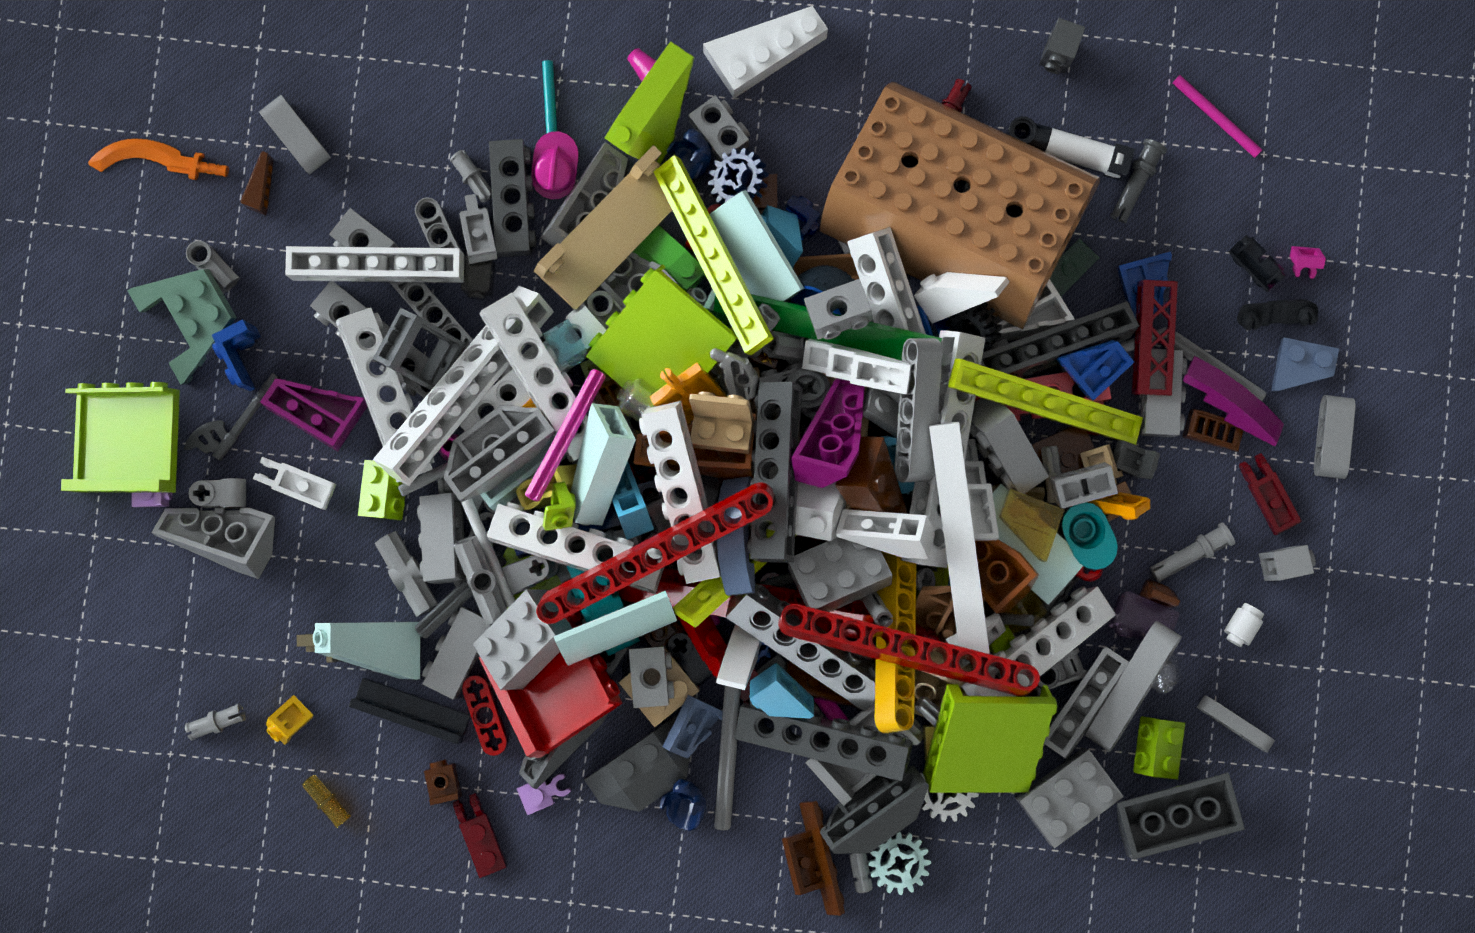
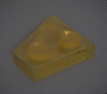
[999,489,1064,562]

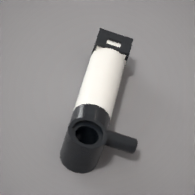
[1006,116,1135,181]

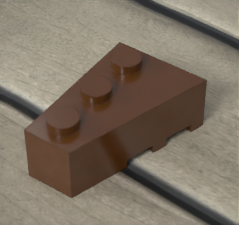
[835,436,907,514]

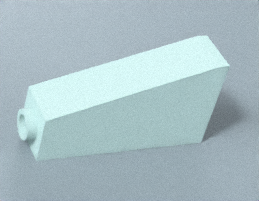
[570,403,636,525]
[313,622,420,680]

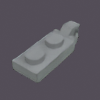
[459,194,497,264]

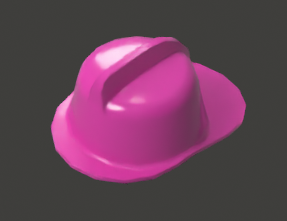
[531,131,578,199]

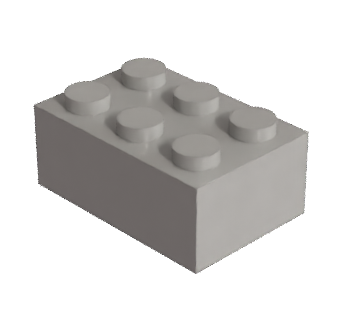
[969,398,1049,496]
[788,537,893,612]
[473,589,572,690]
[1015,747,1124,848]

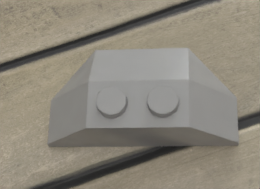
[443,405,556,502]

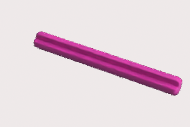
[525,369,606,502]

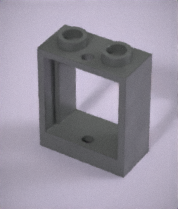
[373,308,465,390]

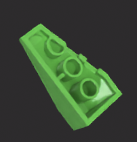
[633,225,706,291]

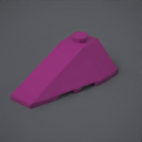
[792,378,865,488]

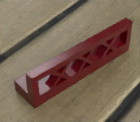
[1132,280,1178,396]

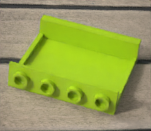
[586,264,738,408]
[61,382,180,493]
[923,684,1057,793]

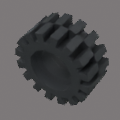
[945,302,1002,353]

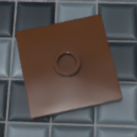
[1032,426,1095,473]

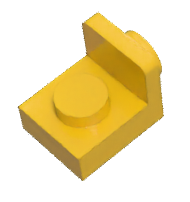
[266,695,313,745]

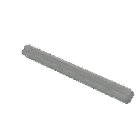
[714,685,741,830]

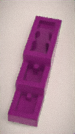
[1182,356,1284,446]

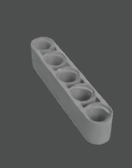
[895,338,942,483]
[1085,621,1182,752]

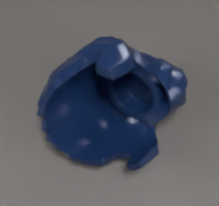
[667,129,712,182]
[660,779,706,831]

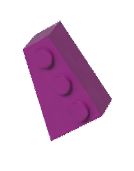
[260,378,367,452]

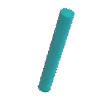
[542,60,557,134]

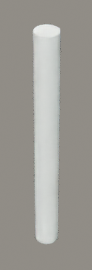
[462,498,515,608]

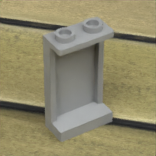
[805,702,924,806]

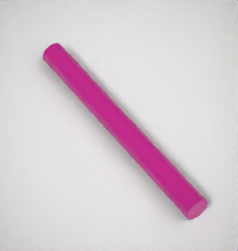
[1173,75,1262,158]

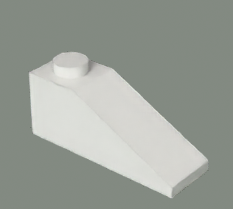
[914,272,1009,324]
[836,509,935,559]

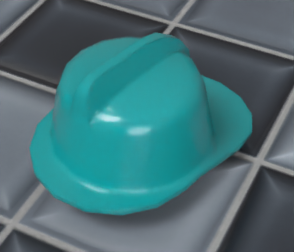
[1062,502,1118,570]

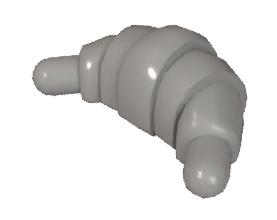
[710,348,758,400]

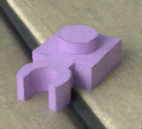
[517,774,571,815]

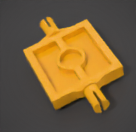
[650,363,728,424]

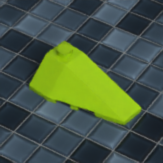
[605,41,695,164]

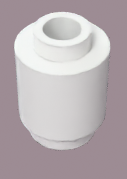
[1224,603,1264,647]

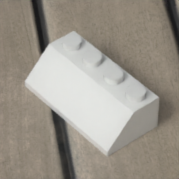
[748,465,846,541]

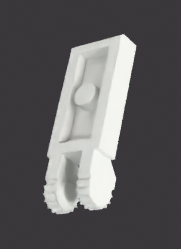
[253,457,337,510]

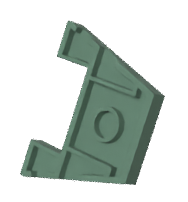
[127,269,237,385]

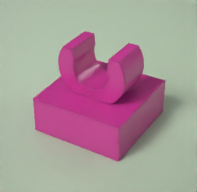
[1289,246,1326,279]

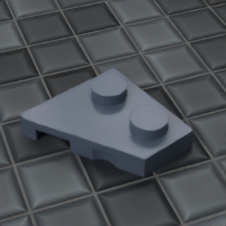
[1271,337,1339,392]
[662,695,723,759]

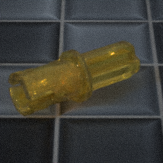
[302,775,351,828]

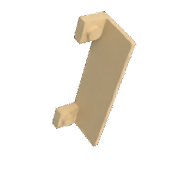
[534,145,672,310]

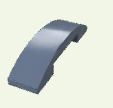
[717,476,755,596]

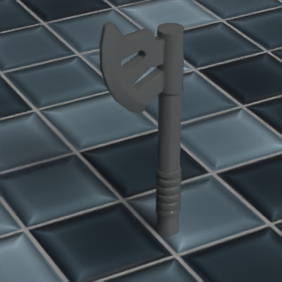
[184,373,280,461]

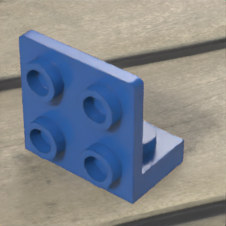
[212,319,261,391]

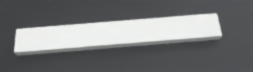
[929,422,990,654]

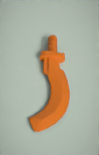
[88,139,229,180]

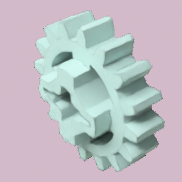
[868,832,931,895]

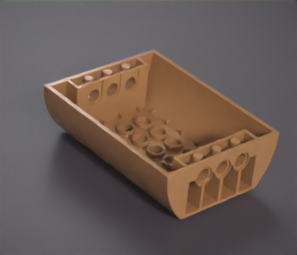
[820,82,1100,329]

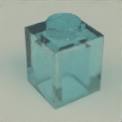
[543,319,588,367]

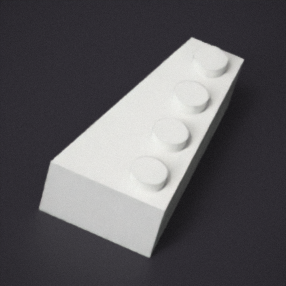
[703,6,828,98]

